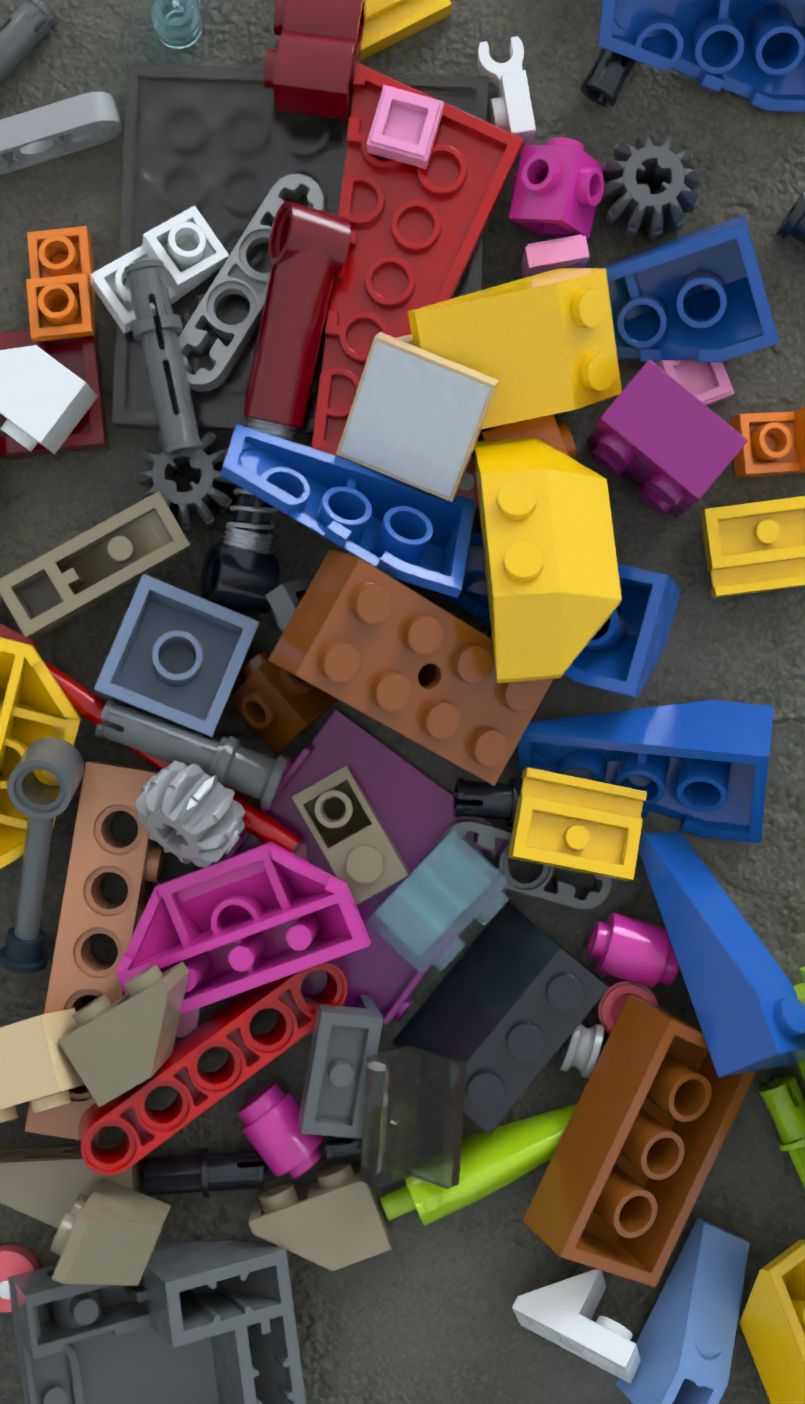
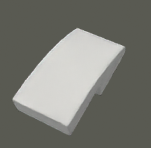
[90,205,229,334]

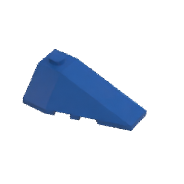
[597,0,805,112]
[600,215,779,362]
[220,424,476,598]
[441,531,681,698]
[518,700,774,844]
[638,833,805,1078]

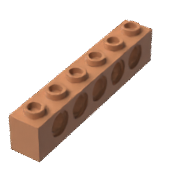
[24,761,165,1143]

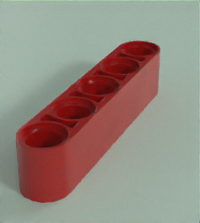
[78,961,348,1176]

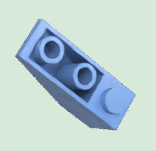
[615,1218,750,1404]

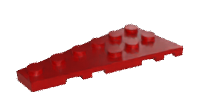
[312,62,524,460]

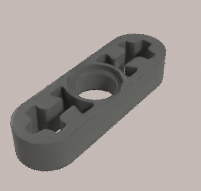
[438,819,612,910]

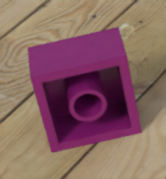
[585,359,748,518]

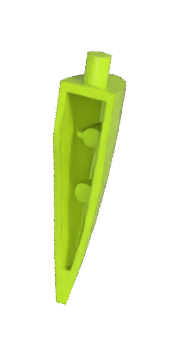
[380,1104,577,1226]

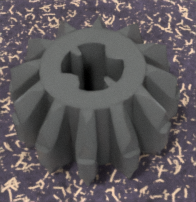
[600,131,702,242]
[134,432,238,532]

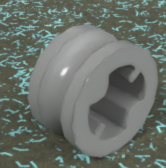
[558,1022,604,1079]

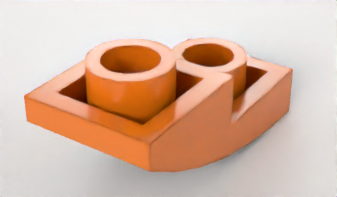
[26,226,95,342]
[729,407,805,478]

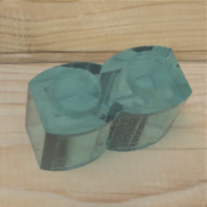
[366,827,509,974]

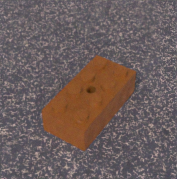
[268,549,553,786]
[522,994,756,1288]

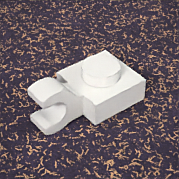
[477,36,536,155]

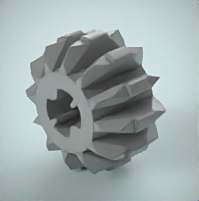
[135,760,245,868]

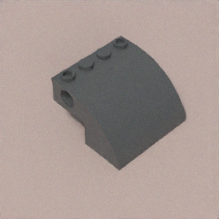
[7,1240,306,1404]

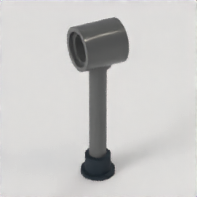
[0,737,84,973]

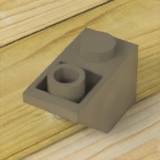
[292,766,409,905]
[58,961,189,1107]
[248,1162,392,1271]
[50,1178,172,1286]

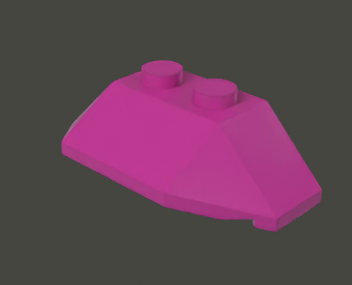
[116,842,371,1015]

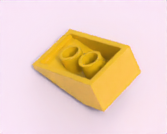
[408,268,622,429]

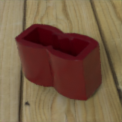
[263,0,366,120]

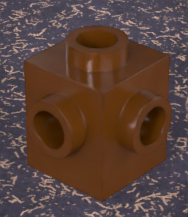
[228,649,339,754]

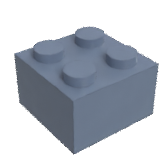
[94,574,259,738]

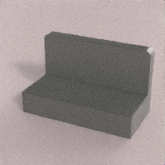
[297,994,384,1139]

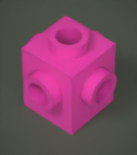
[509,137,604,239]

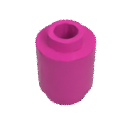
[587,912,679,988]
[236,1082,324,1178]

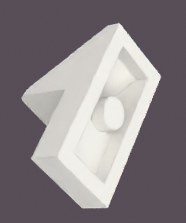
[512,1269,641,1384]

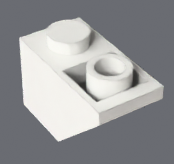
[0,345,98,454]

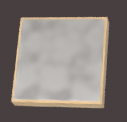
[336,332,499,502]

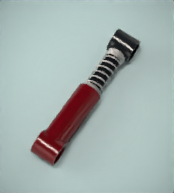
[201,200,351,613]

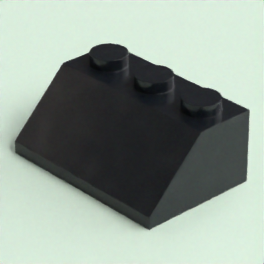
[393,901,609,1134]

